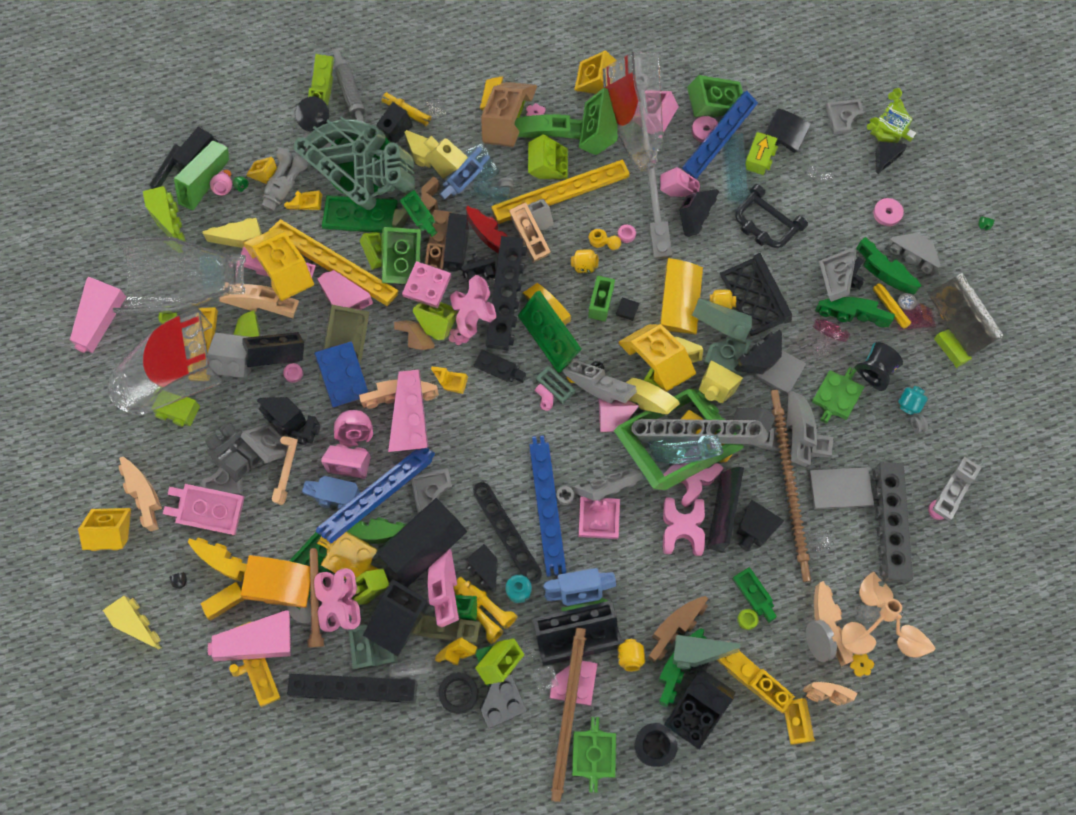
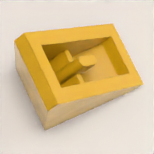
[246,157,277,184]

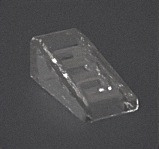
[856,604,904,624]

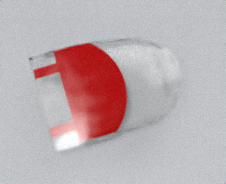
[603,52,663,171]
[107,308,222,414]

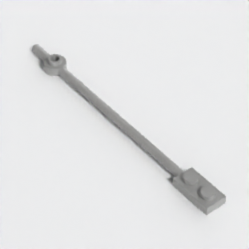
[633,57,672,259]

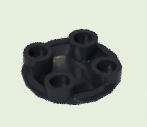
[295,97,329,132]

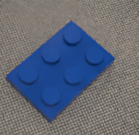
[314,341,368,408]

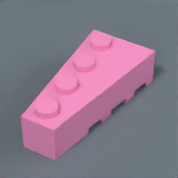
[388,369,428,452]

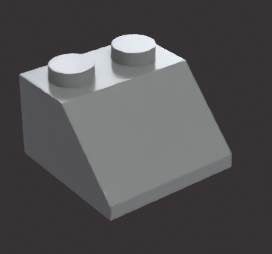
[206,333,251,378]

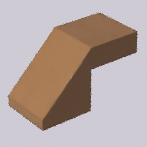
[421,176,440,214]
[394,320,435,350]

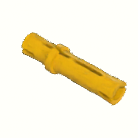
[381,92,431,126]

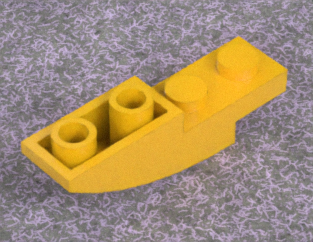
[188,538,247,582]
[717,651,795,713]

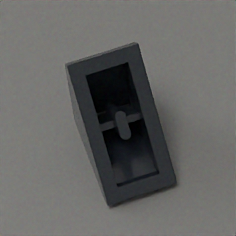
[875,142,907,174]

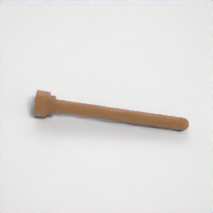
[307,548,324,647]

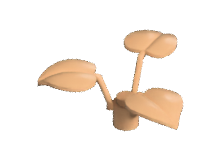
[841,572,936,658]

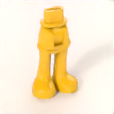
[454,577,518,644]

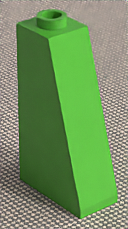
[174,141,229,211]

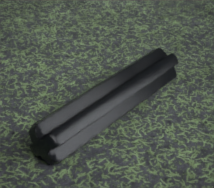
[149,144,181,189]

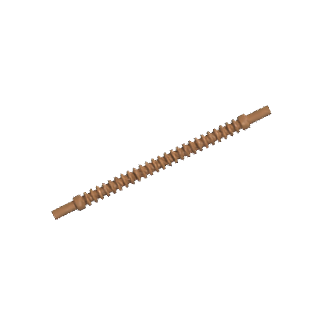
[771,390,811,582]

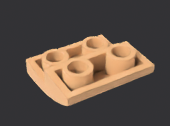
[803,682,857,706]

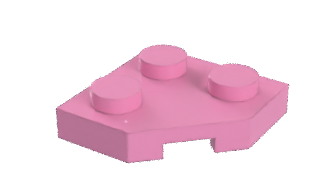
[550,661,597,706]

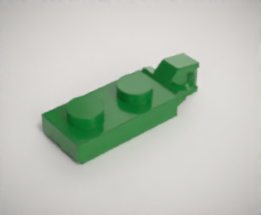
[400,190,438,237]
[732,567,777,623]

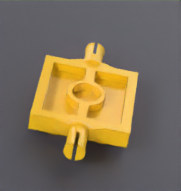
[317,531,379,579]

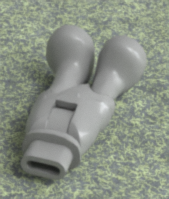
[261,148,309,212]

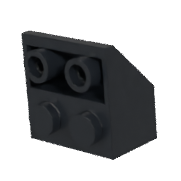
[257,397,307,438]

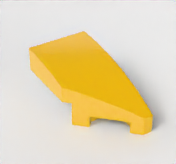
[431,366,468,394]
[435,637,477,666]

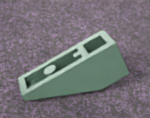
[692,298,752,341]
[673,635,740,669]

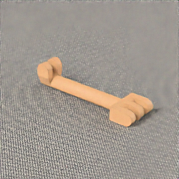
[272,436,298,505]

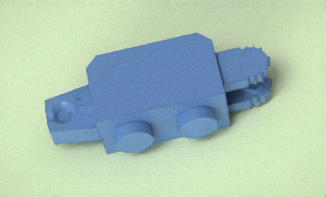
[438,146,490,199]
[302,476,361,510]
[543,568,616,606]

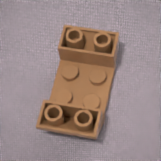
[481,82,537,147]

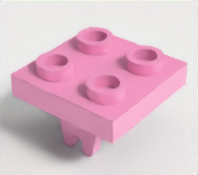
[402,261,451,308]
[578,497,620,539]

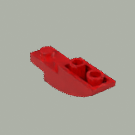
[466,206,523,257]

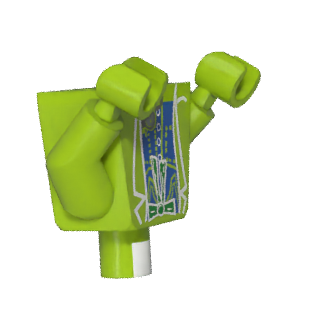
[867,88,916,143]

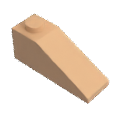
[509,202,551,263]

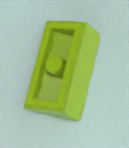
[359,233,382,270]
[934,329,972,368]

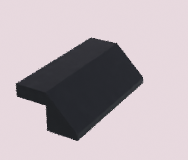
[376,498,467,587]
[532,600,623,666]

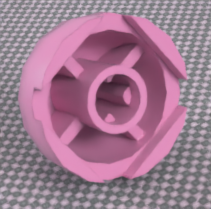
[334,410,373,447]

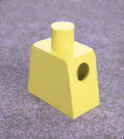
[424,135,468,179]
[699,360,743,403]

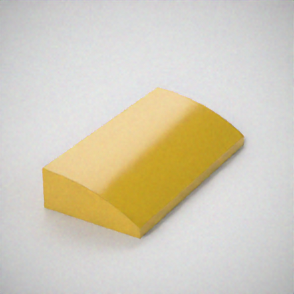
[660,258,703,334]

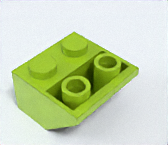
[528,134,568,179]

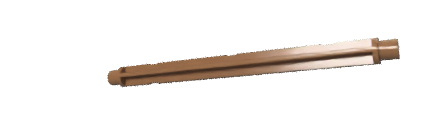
[551,628,586,802]

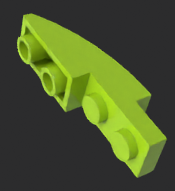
[308,54,334,107]

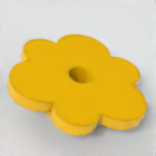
[850,654,874,677]

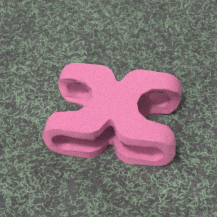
[450,275,496,338]
[663,443,724,508]
[663,497,705,556]
[314,568,361,632]

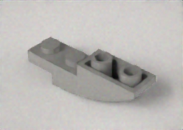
[563,360,637,404]
[787,391,817,467]

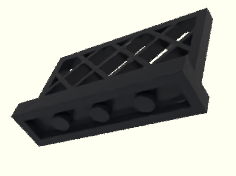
[720,253,792,336]

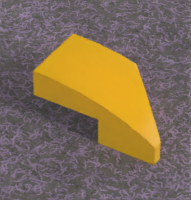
[284,191,322,210]

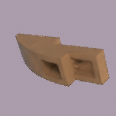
[425,210,452,271]
[647,596,708,663]

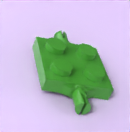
[812,367,864,424]
[572,717,616,793]

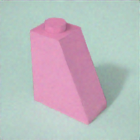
[317,270,373,310]

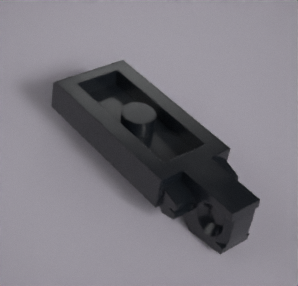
[474,349,526,383]

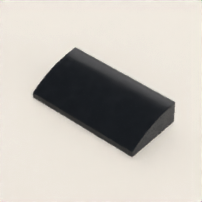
[707,467,744,552]

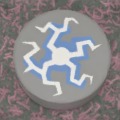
[897,293,917,313]

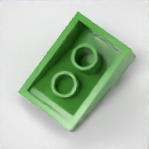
[687,75,743,117]
[579,87,618,155]
[381,227,421,284]

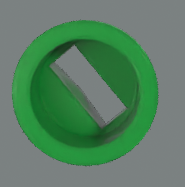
[232,176,249,192]
[978,216,995,231]

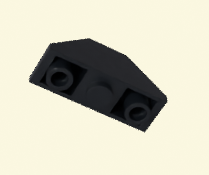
[679,189,719,237]
[734,329,782,375]

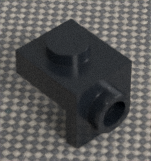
[851,257,865,290]
[291,415,320,445]

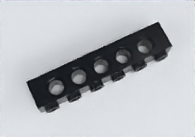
[486,236,527,351]
[287,673,417,704]

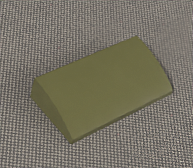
[318,304,370,381]

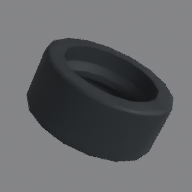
[438,672,479,714]

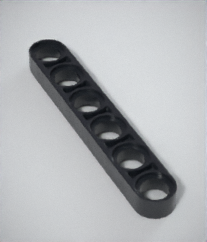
[473,482,542,584]

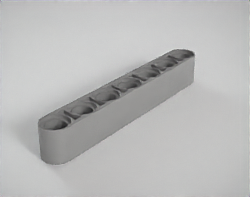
[632,419,768,444]

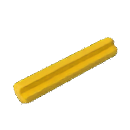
[873,283,911,329]

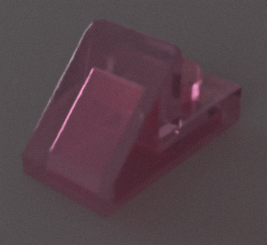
[896,304,936,330]

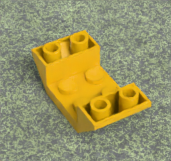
[243,228,314,301]
[619,324,696,392]

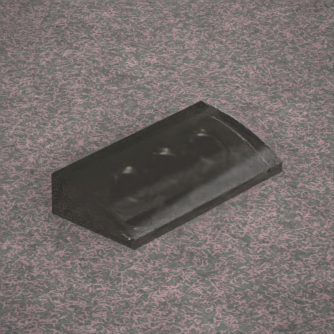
[928,273,1004,357]

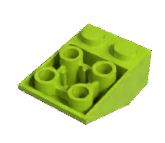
[142,186,186,250]

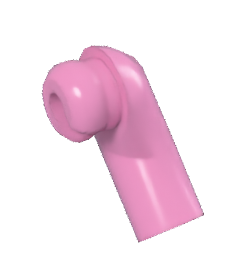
[535,384,554,411]

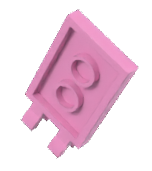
[163,484,245,535]

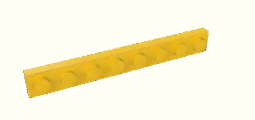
[491,159,630,224]
[269,219,398,306]

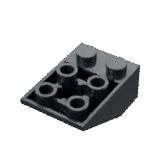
[363,579,430,657]
[664,668,736,749]

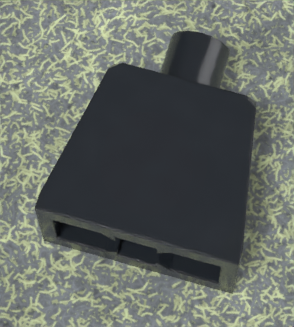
[377,102,413,143]
[737,500,784,551]

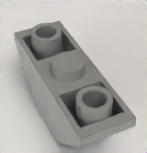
[886,233,940,275]

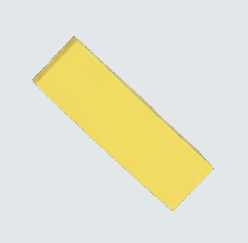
[626,377,680,415]

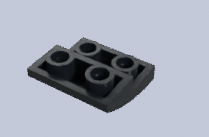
[764,108,811,153]

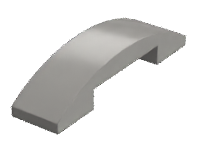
[753,428,834,457]
[932,457,981,522]

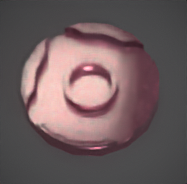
[813,319,850,342]

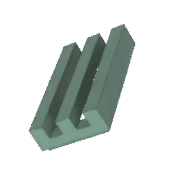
[535,365,576,404]

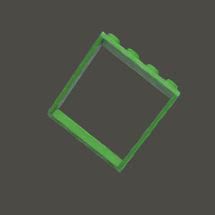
[614,389,744,490]

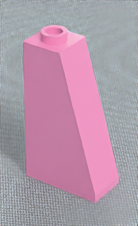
[70,277,126,353]
[208,610,291,661]

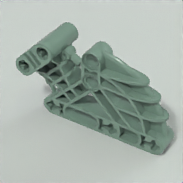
[294,116,415,210]

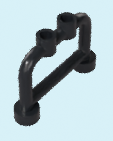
[735,184,808,248]

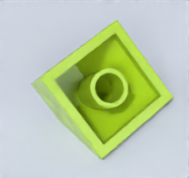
[413,302,459,340]

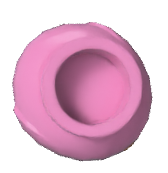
[209,170,232,195]

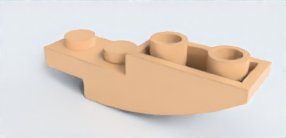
[220,284,299,318]
[359,380,439,409]
[119,457,162,532]
[814,581,853,666]

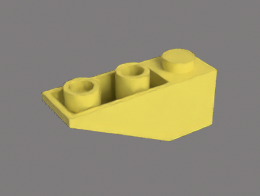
[202,218,262,248]
[103,596,161,649]

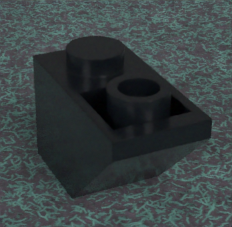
[466,544,498,593]

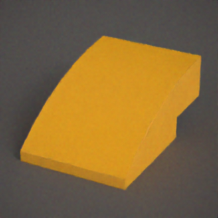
[240,555,310,608]

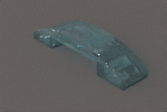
[648,435,724,464]

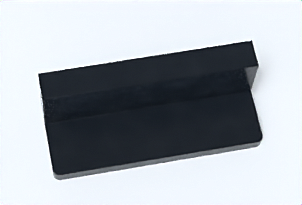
[242,332,304,367]

